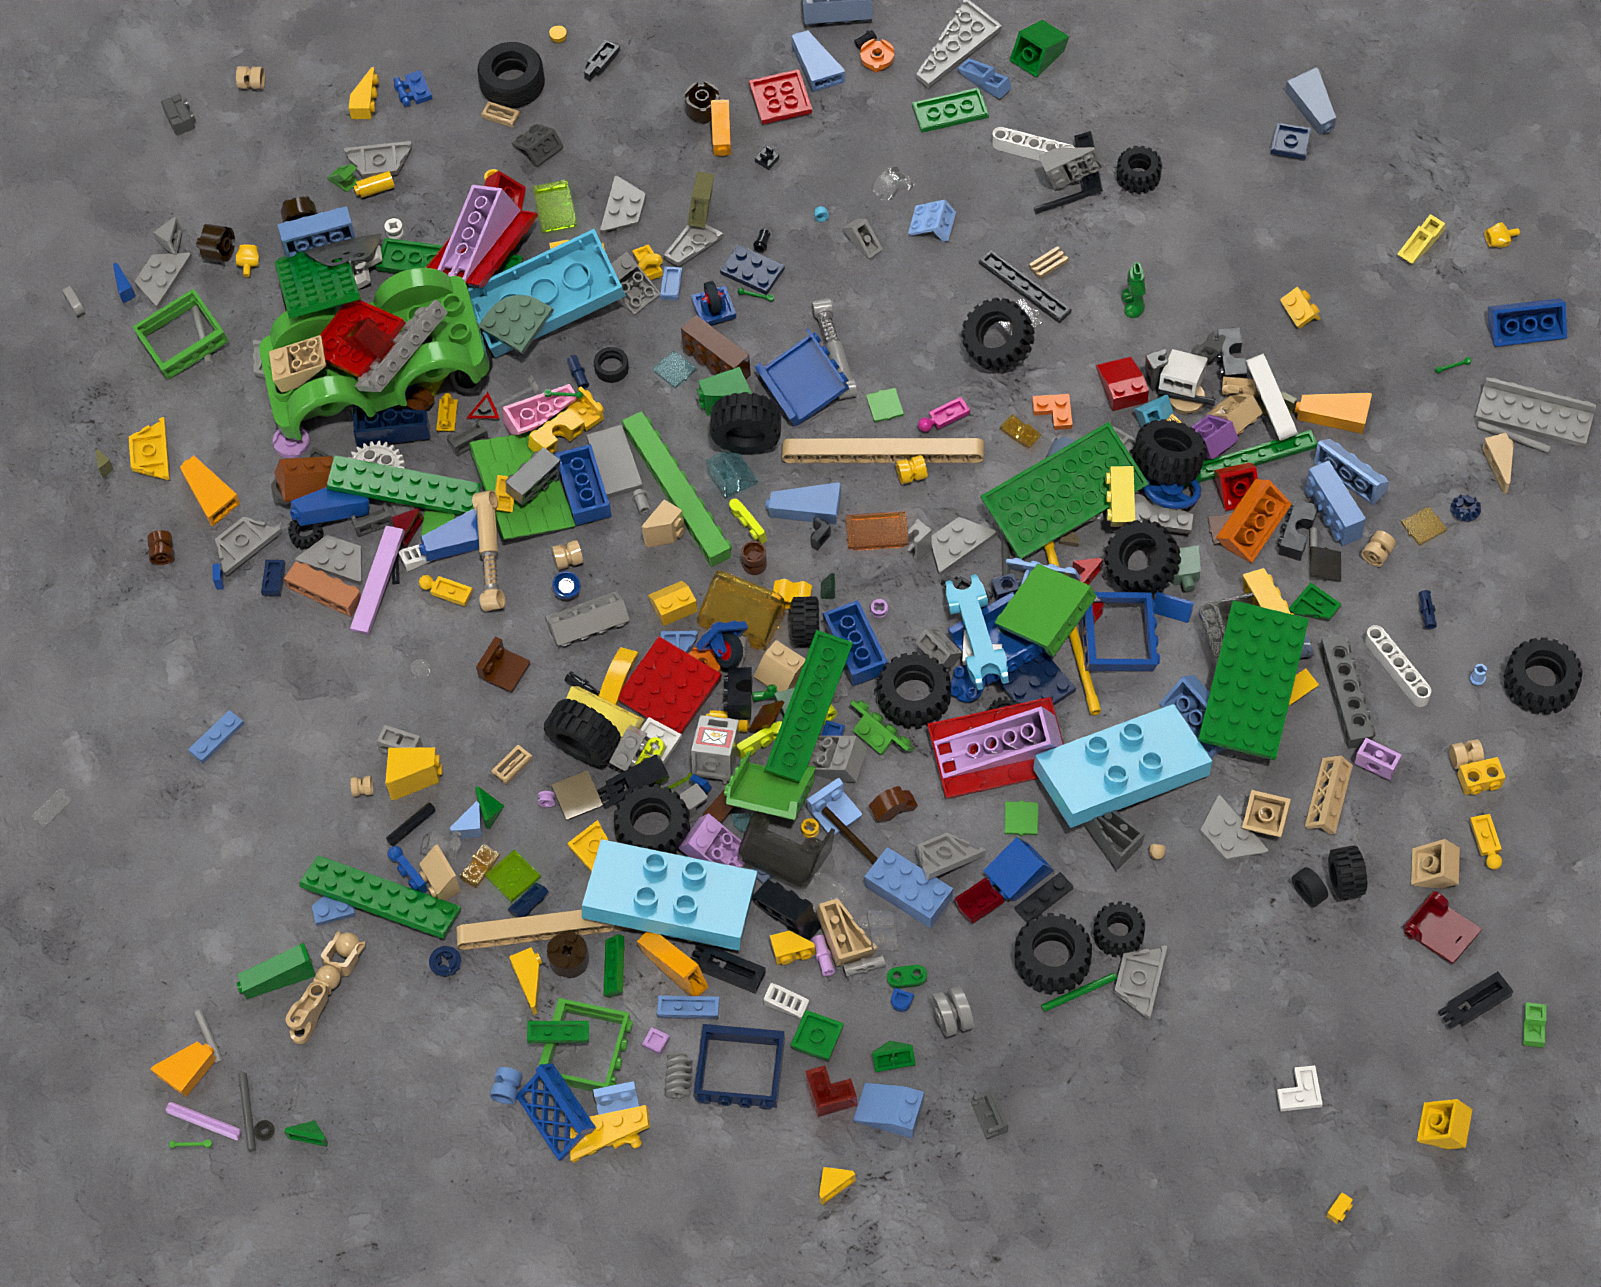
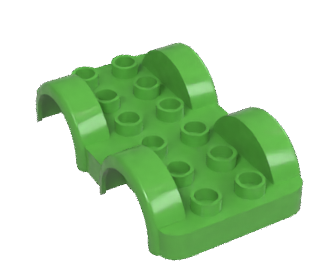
[259,268,489,440]

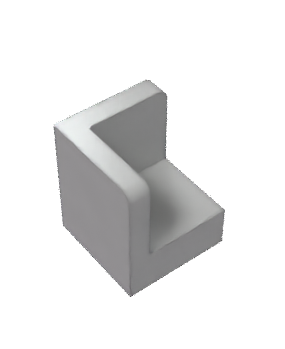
[680,783,708,819]

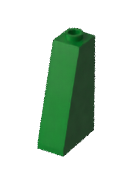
[236,943,316,1000]

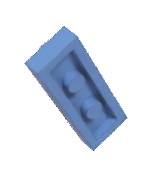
[188,710,244,764]
[657,995,720,1019]

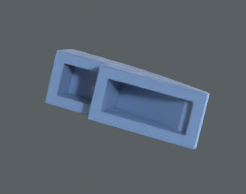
[958,58,1011,99]

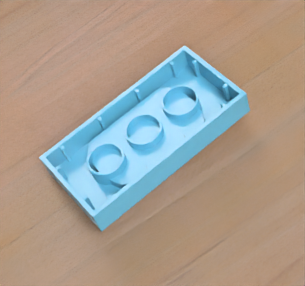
[468,229,626,358]

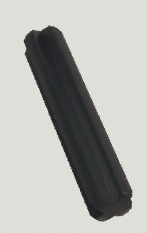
[386,802,436,846]

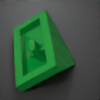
[475,786,504,829]
[872,1040,916,1072]
[284,1120,328,1147]

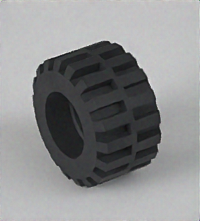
[1116,146,1162,194]
[791,596,820,645]
[1328,845,1368,899]
[1094,901,1145,957]

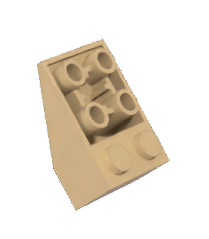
[269,335,326,393]

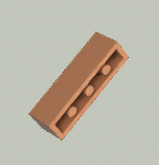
[284,561,361,617]

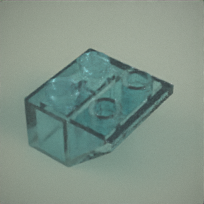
[706,452,758,499]

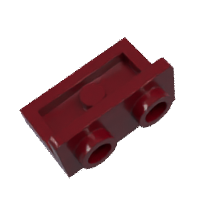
[955,878,1004,924]

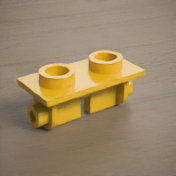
[436,393,458,431]

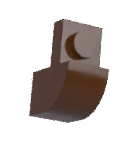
[868,786,918,821]

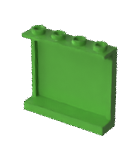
[995,563,1097,657]
[724,751,816,820]

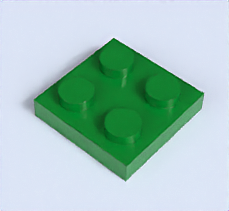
[791,1010,844,1062]

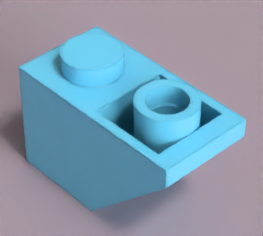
[1134,395,1173,427]

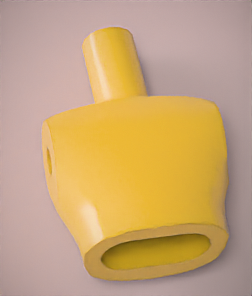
[1484,222,1520,247]
[236,244,259,277]

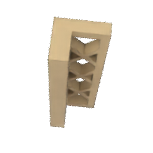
[1305,755,1353,834]

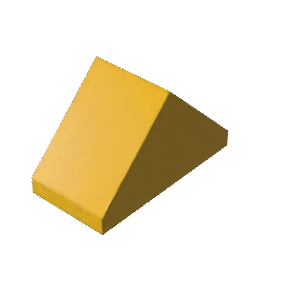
[819,1167,856,1205]

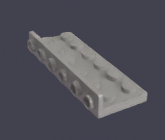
[355,300,448,392]
[1475,377,1596,448]

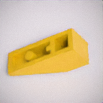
[509,947,542,1015]

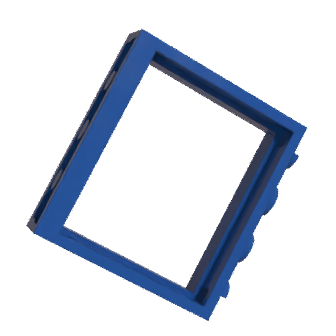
[1081,592,1160,671]

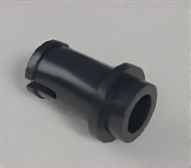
[854,30,877,50]
[753,229,771,252]

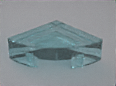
[732,814,752,835]

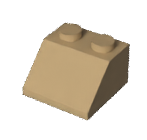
[1206,393,1262,435]
[642,500,685,547]
[754,640,805,692]
[1242,790,1291,838]
[1411,839,1460,889]
[419,844,461,900]

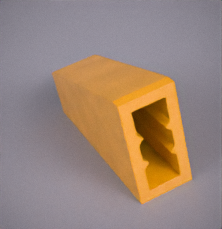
[1295,393,1372,434]
[180,455,240,527]
[637,932,708,996]

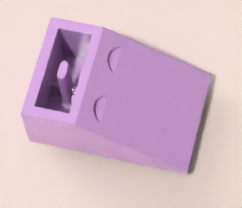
[679,813,753,868]

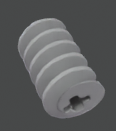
[664,1052,693,1098]

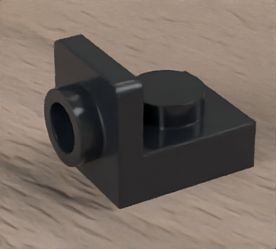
[810,517,831,551]

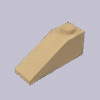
[1482,433,1514,494]

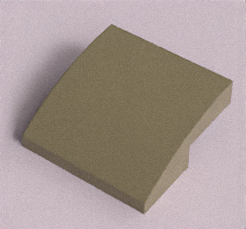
[551,770,603,820]

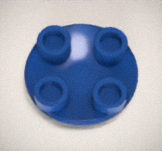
[951,665,986,702]

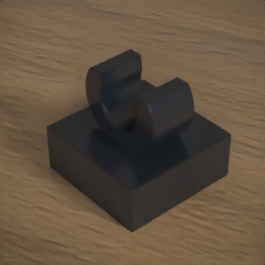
[755,146,779,170]

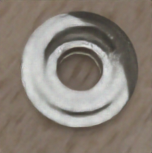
[254,1120,275,1141]

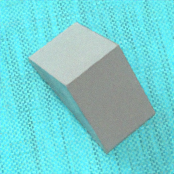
[153,217,183,254]

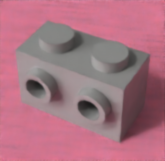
[609,724,647,771]

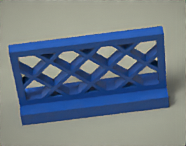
[517,1063,596,1161]

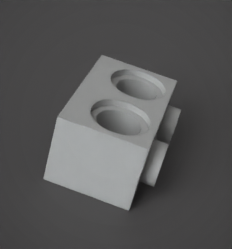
[915,627,962,668]
[377,725,423,754]

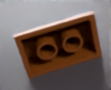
[274,456,333,502]

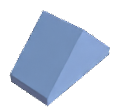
[449,801,482,839]

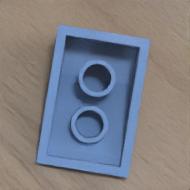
[853,1083,924,1138]

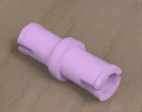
[812,935,835,976]

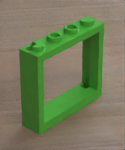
[133,289,229,380]
[539,998,633,1092]

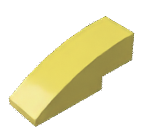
[1397,214,1446,265]

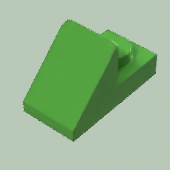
[327,164,358,192]

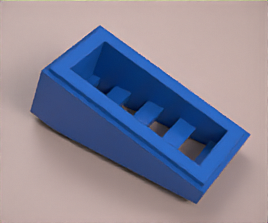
[113,263,136,303]

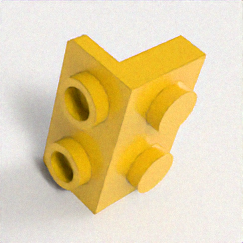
[1280,287,1321,329]
[565,386,604,431]

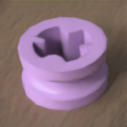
[871,599,888,618]
[537,791,555,807]

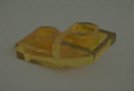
[999,414,1041,448]
[460,844,500,888]

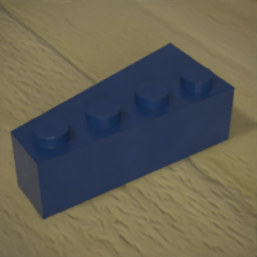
[353,405,431,447]

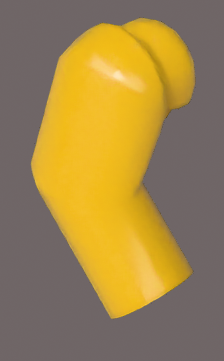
[637,253,663,271]
[612,1134,642,1149]

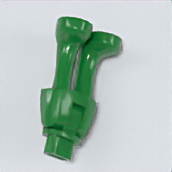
[1121,262,1146,318]

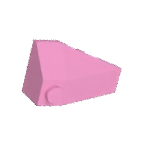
[503,384,577,435]

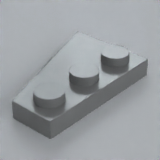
[664,224,723,267]

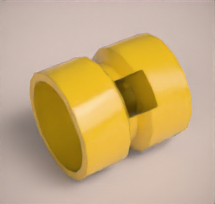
[896,455,928,485]

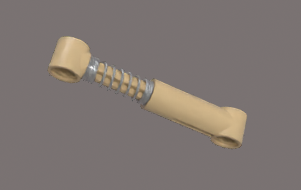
[472,490,505,611]

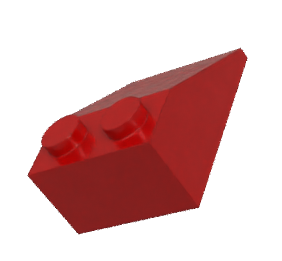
[1096,357,1149,411]

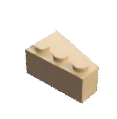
[816,898,877,967]

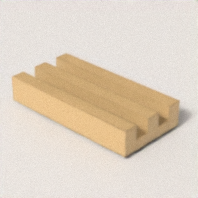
[481,101,520,128]
[1029,246,1069,279]
[491,745,533,785]

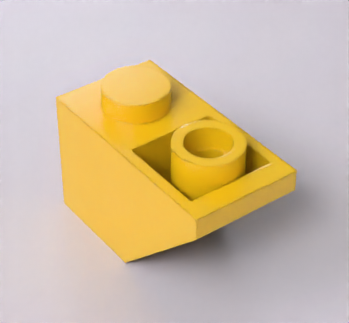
[770,931,816,965]

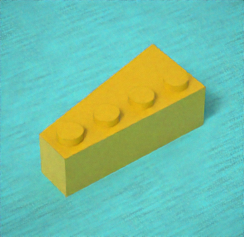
[1243,568,1294,615]

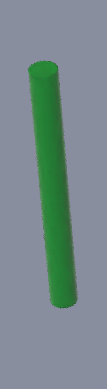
[1041,972,1117,1012]

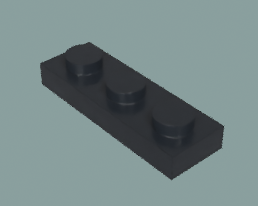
[1015,872,1073,922]

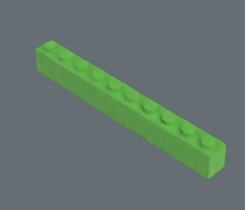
[622,411,732,567]

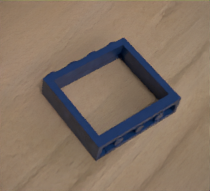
[694,1024,785,1109]

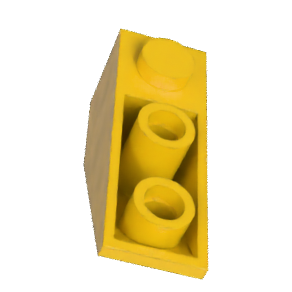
[349,67,379,119]

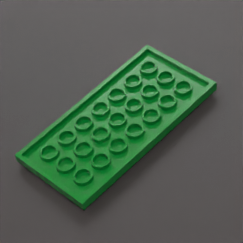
[274,252,361,319]
[980,422,1149,559]
[1198,600,1309,760]

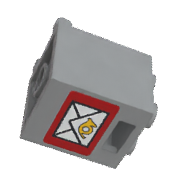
[691,715,739,785]

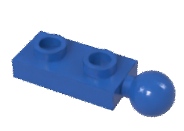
[387,846,428,893]

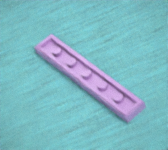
[350,526,405,635]

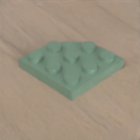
[479,295,554,354]

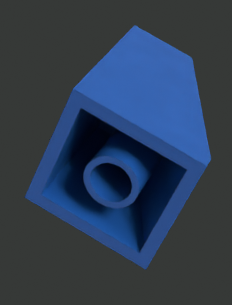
[983,837,1054,901]

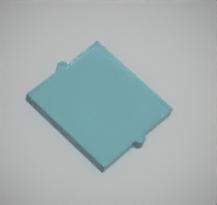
[653,350,696,389]

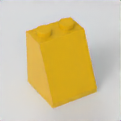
[385,747,443,800]

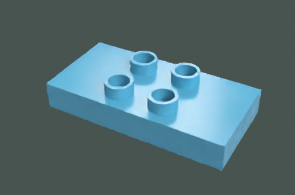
[1033,704,1212,828]
[582,839,757,951]

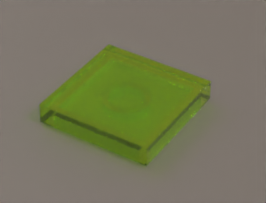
[485,849,541,903]

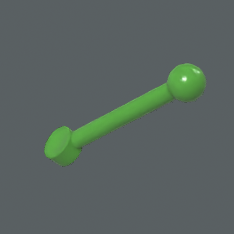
[169,1139,212,1149]

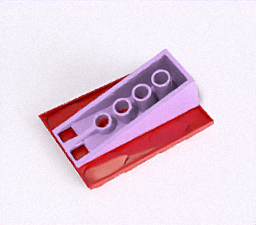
[426,185,538,288]
[928,697,1064,799]

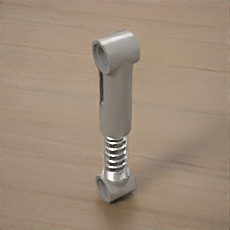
[811,298,857,400]

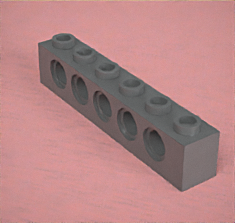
[1320,634,1375,749]

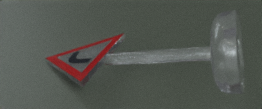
[466,374,542,420]

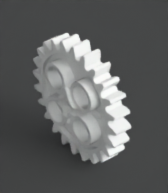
[348,441,406,469]

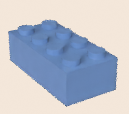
[277,206,356,258]
[1304,460,1366,547]
[864,847,953,928]

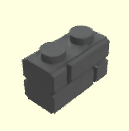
[161,94,196,136]

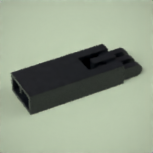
[597,754,670,809]
[690,943,766,994]
[1438,971,1514,1029]

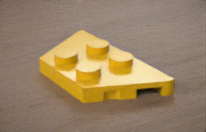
[129,417,170,480]

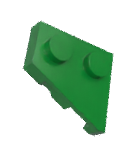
[1289,582,1341,621]

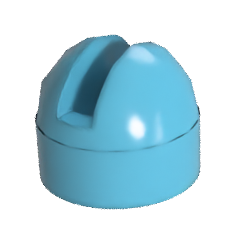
[814,206,829,222]

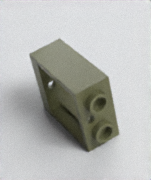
[687,171,715,228]

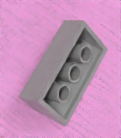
[545,591,630,646]

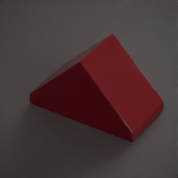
[391,508,424,548]

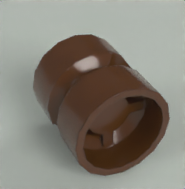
[401,386,435,411]
[147,530,174,565]
[741,541,767,575]

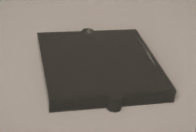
[1310,546,1341,582]

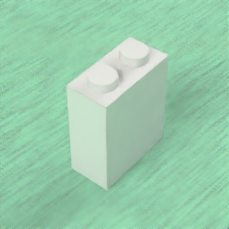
[1159,349,1208,398]

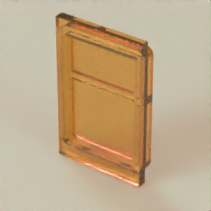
[846,511,909,550]

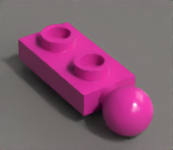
[918,397,970,432]

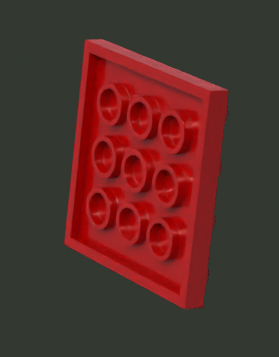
[320,300,406,378]
[618,636,722,734]

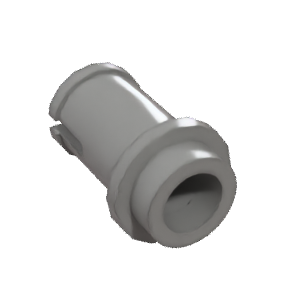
[632,489,651,514]

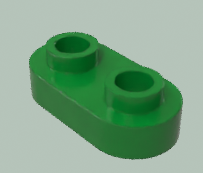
[887,965,927,989]

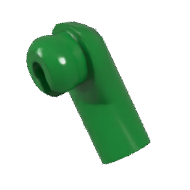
[752,684,778,702]

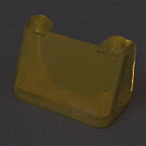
[697,570,785,651]

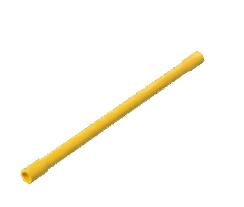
[1043,541,1102,715]

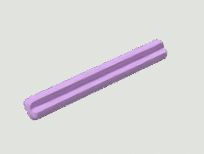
[166,1102,242,1140]

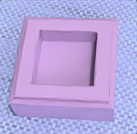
[642,1027,670,1055]

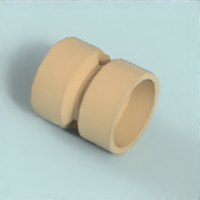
[236,66,265,89]
[1361,531,1396,567]
[552,540,584,570]
[1449,739,1484,769]

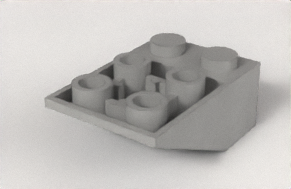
[1039,147,1104,190]
[611,252,660,315]
[809,736,867,782]

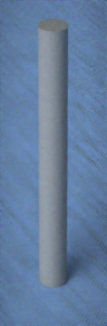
[192,305,213,365]
[1477,421,1551,453]

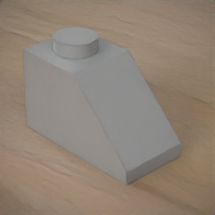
[843,218,883,259]

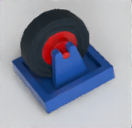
[691,281,736,325]
[696,621,748,668]

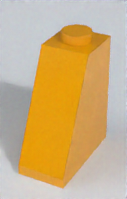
[711,100,731,156]
[150,1042,216,1097]

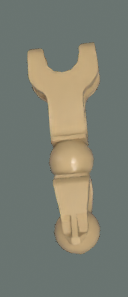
[286,930,365,1044]

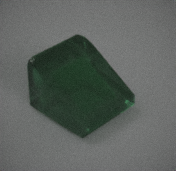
[820,573,835,599]

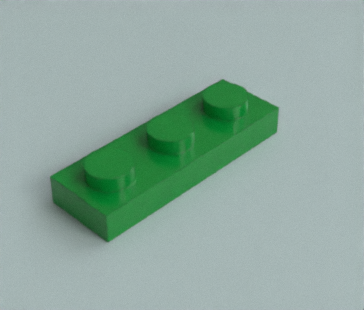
[603,934,625,998]
[527,1021,589,1043]

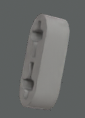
[62,286,85,316]

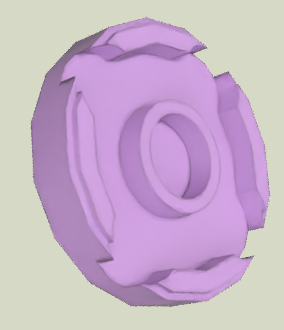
[273,426,310,458]

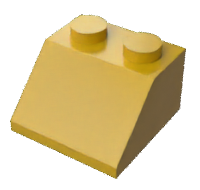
[648,581,698,626]
[1417,1099,1473,1149]

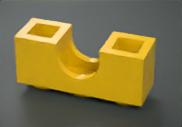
[528,408,585,454]

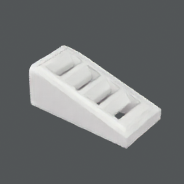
[398,545,430,572]
[764,983,809,1019]

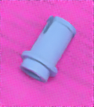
[1470,664,1487,685]

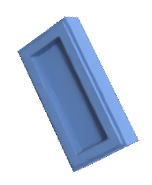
[660,266,682,300]

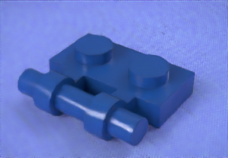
[393,70,432,107]

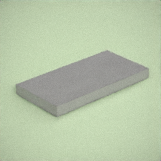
[587,425,643,498]

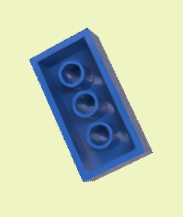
[555,444,612,526]
[823,600,888,686]

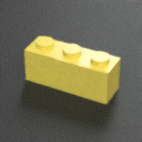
[1106,466,1135,527]

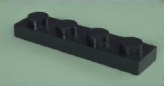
[1074,131,1103,196]

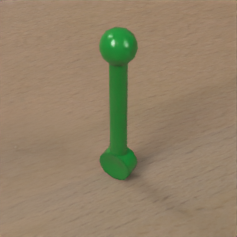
[738,288,774,302]
[1435,357,1472,373]
[544,389,583,399]

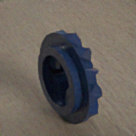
[1451,494,1481,521]
[429,946,462,978]

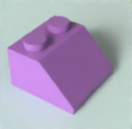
[1191,414,1239,460]

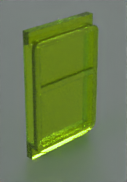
[533,179,577,233]

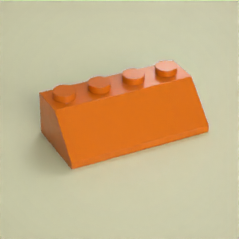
[1216,479,1292,563]

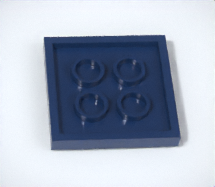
[995,653,1076,705]

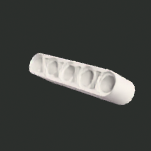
[992,127,1075,161]
[1246,354,1298,441]
[1365,625,1431,707]

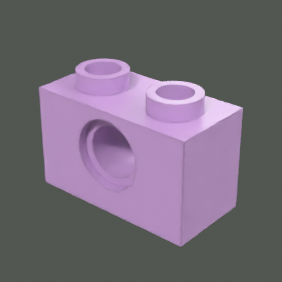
[1354,738,1402,781]

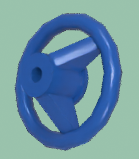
[1143,476,1201,510]

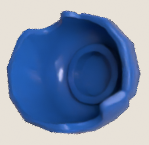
[552,571,581,600]

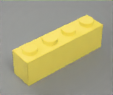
[566,686,644,739]

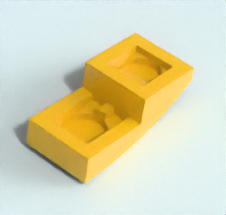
[632,244,663,281]
[495,475,514,513]

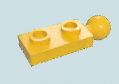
[419,575,473,606]
[1470,814,1503,870]

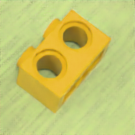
[1457,757,1506,795]

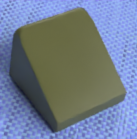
[96,449,113,477]

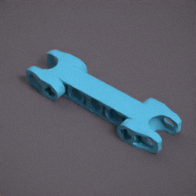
[945,574,1009,690]

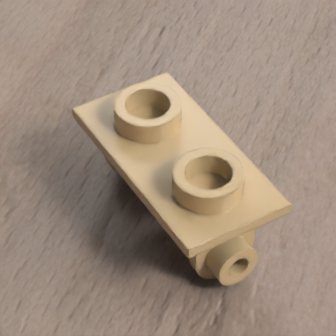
[1221,377,1259,397]

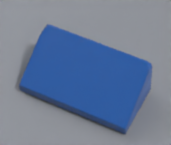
[1153,592,1194,623]

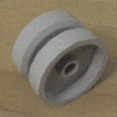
[931,985,974,1037]

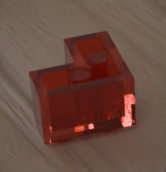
[342,319,395,362]
[805,1065,857,1117]

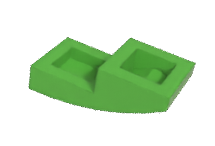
[1523,1002,1546,1048]

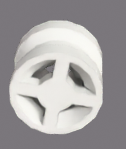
[385,218,404,240]

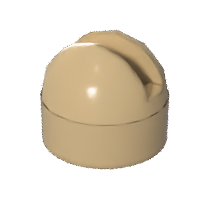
[1149,844,1166,860]

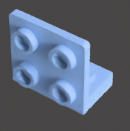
[908,200,956,242]
[807,778,862,837]
[593,1081,639,1115]

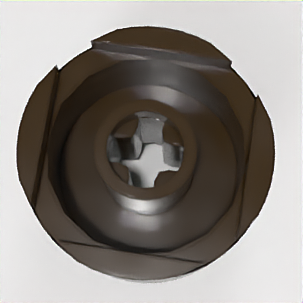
[685,82,720,124]
[281,196,318,223]
[196,224,235,262]
[547,931,589,978]

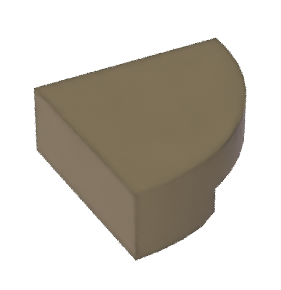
[1060,531,1079,547]

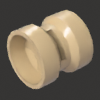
[351,776,373,797]

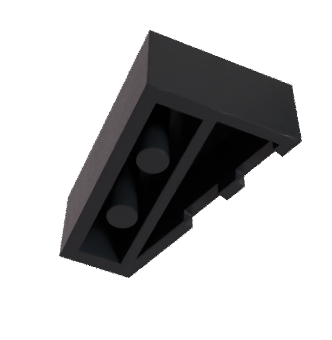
[753,879,821,941]

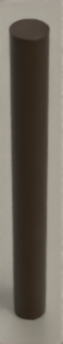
[821,806,878,865]

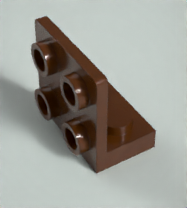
[476,636,530,692]

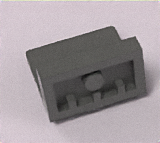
[512,124,564,166]

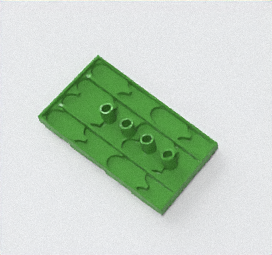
[469,431,575,540]

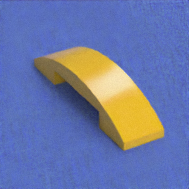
[599,647,639,706]

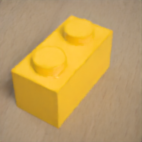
[1326,1192,1353,1224]

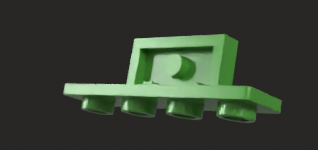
[850,700,915,755]

